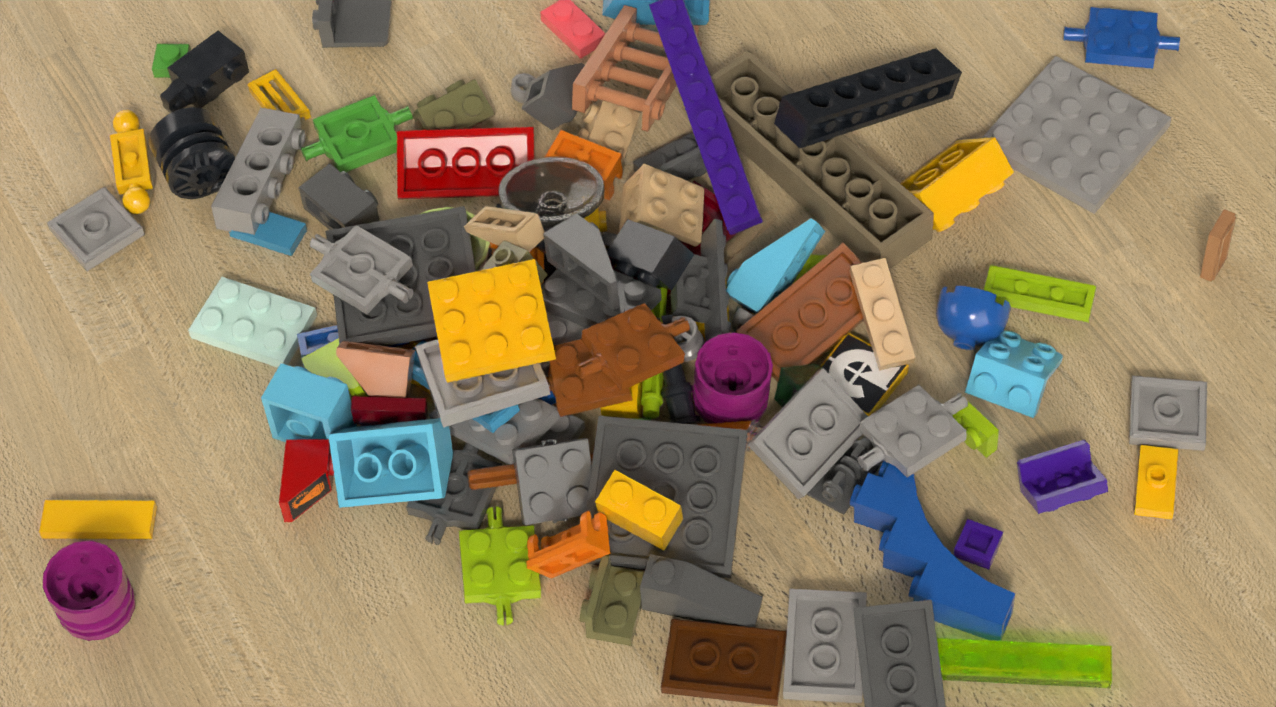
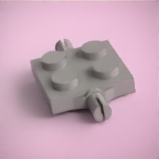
[310,225,413,314]
[857,385,968,478]

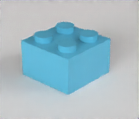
[261,363,357,442]

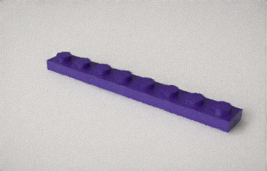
[649,0,763,235]

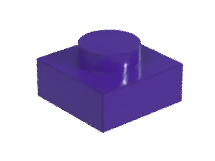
[953,519,1003,570]

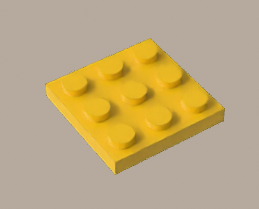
[427,259,556,383]

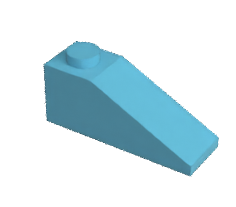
[726,218,825,314]

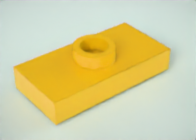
[1134,445,1178,520]

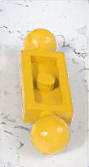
[110,110,153,214]

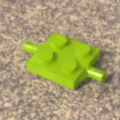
[459,506,541,625]

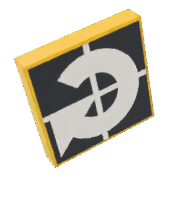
[810,333,909,416]

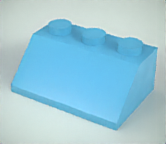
[328,418,453,508]

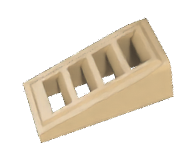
[464,206,545,252]

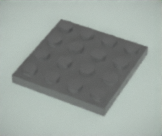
[325,206,476,346]
[586,416,748,579]

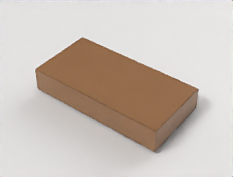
[1200,209,1236,282]

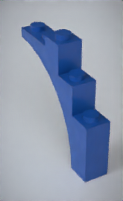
[850,461,1015,644]

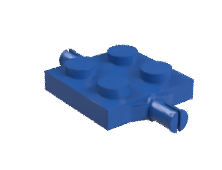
[1063,7,1180,69]

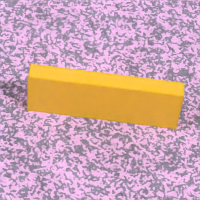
[39,500,157,539]

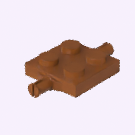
[575,303,690,391]
[546,339,633,417]

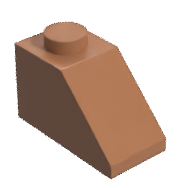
[336,341,415,398]

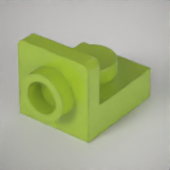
[952,401,999,458]

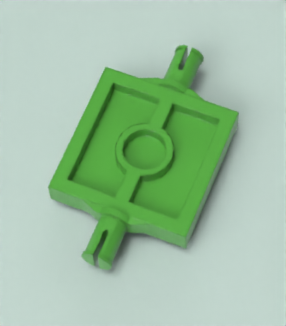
[301,95,413,172]

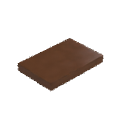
[661,619,787,706]

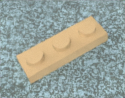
[849,258,916,371]

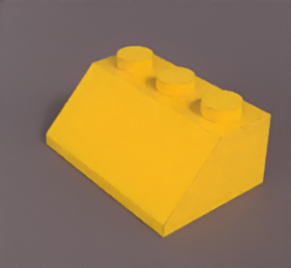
[900,137,1014,232]

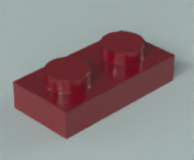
[351,396,428,426]

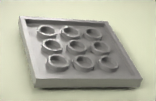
[982,56,1171,214]

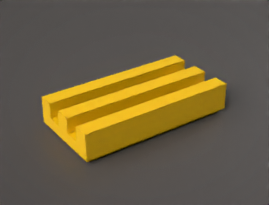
[247,69,311,120]

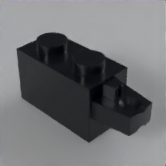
[160,30,249,113]
[602,219,694,291]

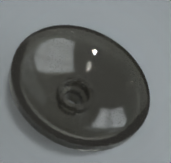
[499,157,605,228]

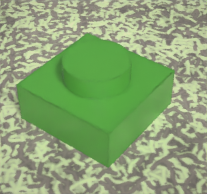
[152,44,191,78]

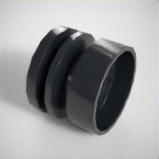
[148,107,235,200]

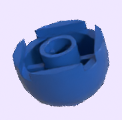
[936,286,1011,350]

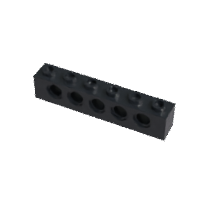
[774,48,962,149]

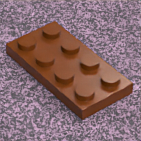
[735,242,864,388]

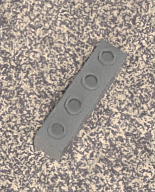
[211,107,306,235]

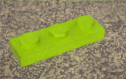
[984,265,1096,323]

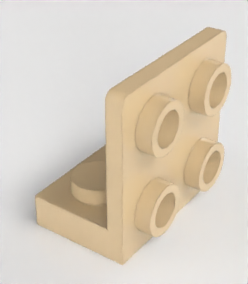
[620,164,704,246]

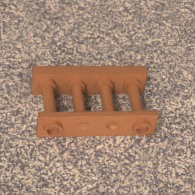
[572,5,702,132]

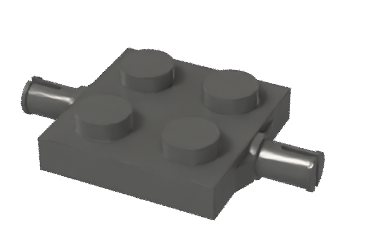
[406,442,502,545]

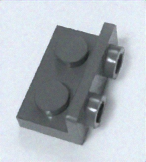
[633,133,707,181]

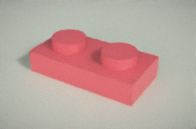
[540,0,606,59]

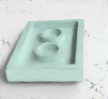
[188,277,317,368]

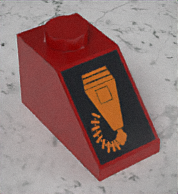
[279,439,334,522]

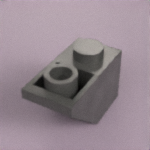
[522,63,585,130]

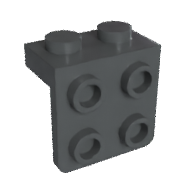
[312,0,392,48]

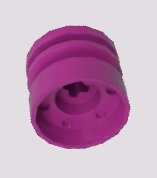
[692,332,773,425]
[43,541,136,641]

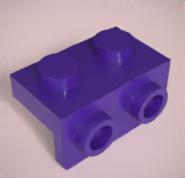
[1017,440,1108,514]

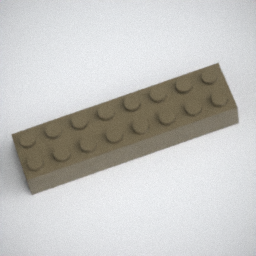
[711,51,934,269]

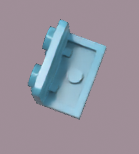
[965,330,1063,418]

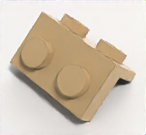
[576,100,640,164]

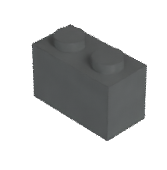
[299,163,380,230]

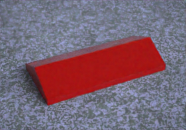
[397,127,536,200]

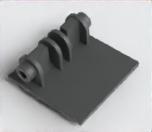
[780,438,883,515]

